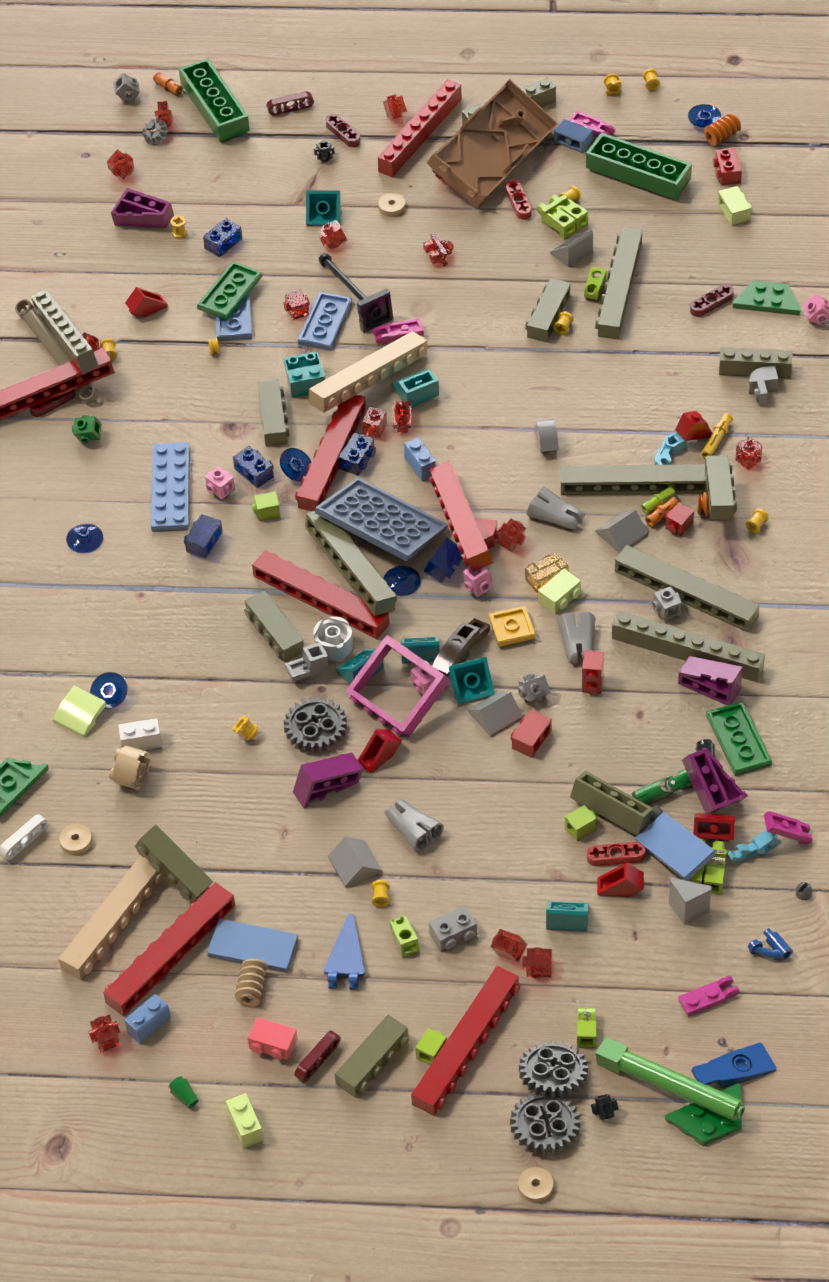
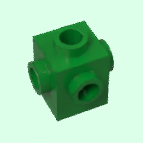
[72,415,102,443]

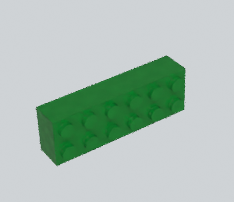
[178,58,250,141]
[586,133,692,200]

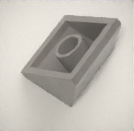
[550,230,593,267]
[595,510,648,553]
[468,691,523,737]
[328,837,382,888]
[669,877,712,924]

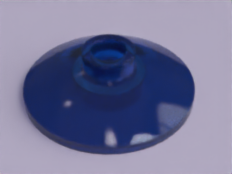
[688,104,721,128]
[279,448,312,482]
[66,523,103,553]
[383,566,421,596]
[90,672,128,709]

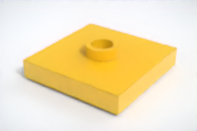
[488,606,535,647]

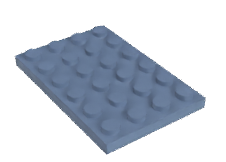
[315,477,449,562]

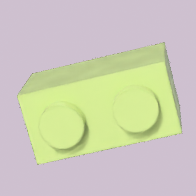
[718,186,752,226]
[538,569,581,614]
[226,1093,263,1149]

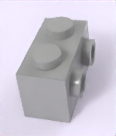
[429,906,477,951]

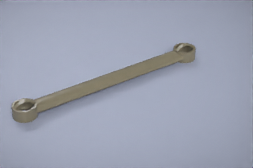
[15,299,99,404]

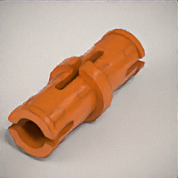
[153,72,183,96]
[645,497,679,527]

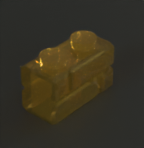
[525,552,569,593]

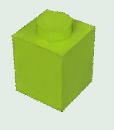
[252,491,281,521]
[565,805,597,841]
[415,1028,447,1065]

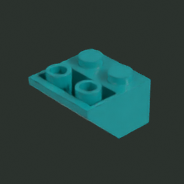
[283,351,325,398]
[391,369,439,408]

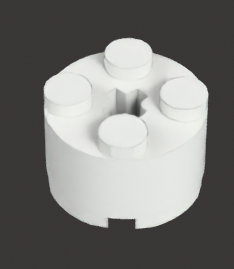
[313,616,353,662]

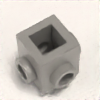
[113,73,140,102]
[652,587,682,621]
[518,673,551,703]

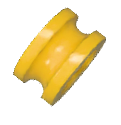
[208,338,220,355]

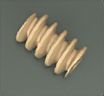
[234,959,268,1007]

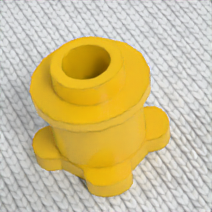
[603,74,622,95]
[232,715,258,741]

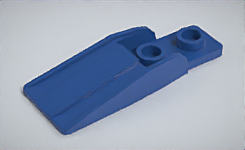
[691,1043,777,1087]

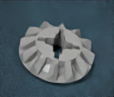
[142,118,167,145]

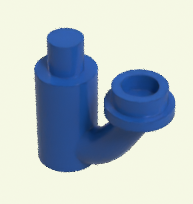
[748,928,793,960]

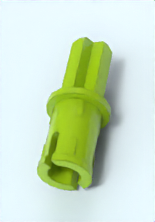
[641,487,676,514]

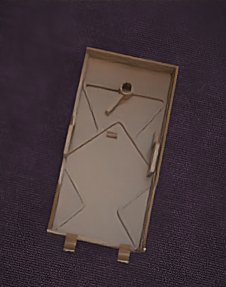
[427,79,558,209]

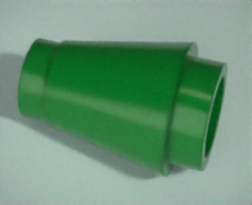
[168,1076,199,1108]

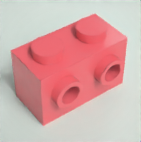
[248,1017,298,1061]

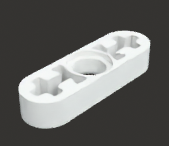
[0,814,48,860]

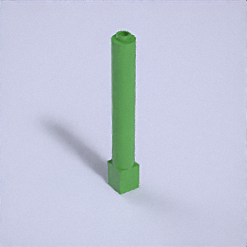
[595,1037,745,1121]

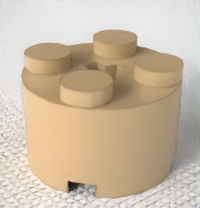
[109,745,150,790]

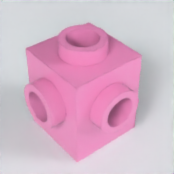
[802,294,829,325]
[205,467,235,499]
[463,567,493,597]
[410,661,436,695]

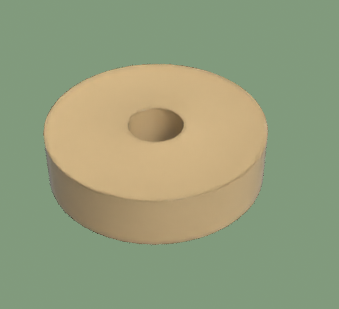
[378,193,405,217]
[59,824,92,855]
[518,1167,553,1203]

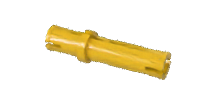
[701,413,733,459]

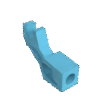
[655,432,687,465]
[727,829,781,862]

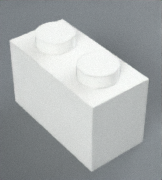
[118,718,162,751]

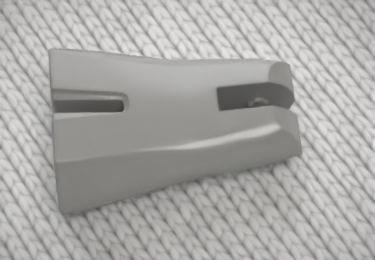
[527,486,585,530]
[557,612,596,664]
[385,799,444,852]

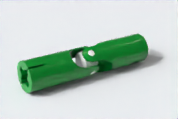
[632,769,693,805]

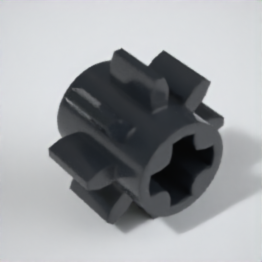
[314,141,335,162]
[591,1094,619,1120]

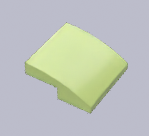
[53,686,106,737]

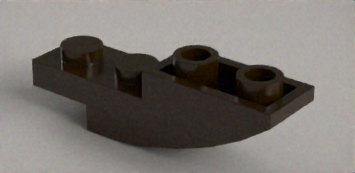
[432,618,490,676]

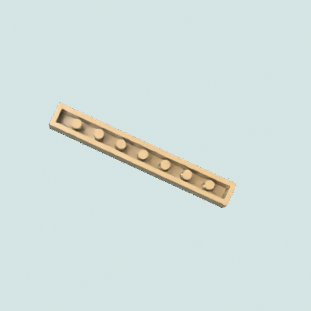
[309,331,427,413]
[58,856,164,980]

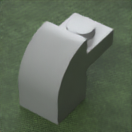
[749,366,778,406]
[534,418,559,452]
[285,642,328,682]

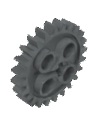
[284,696,347,753]
[519,1040,588,1099]
[510,1093,581,1155]

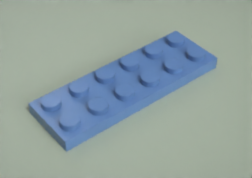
[151,442,189,531]

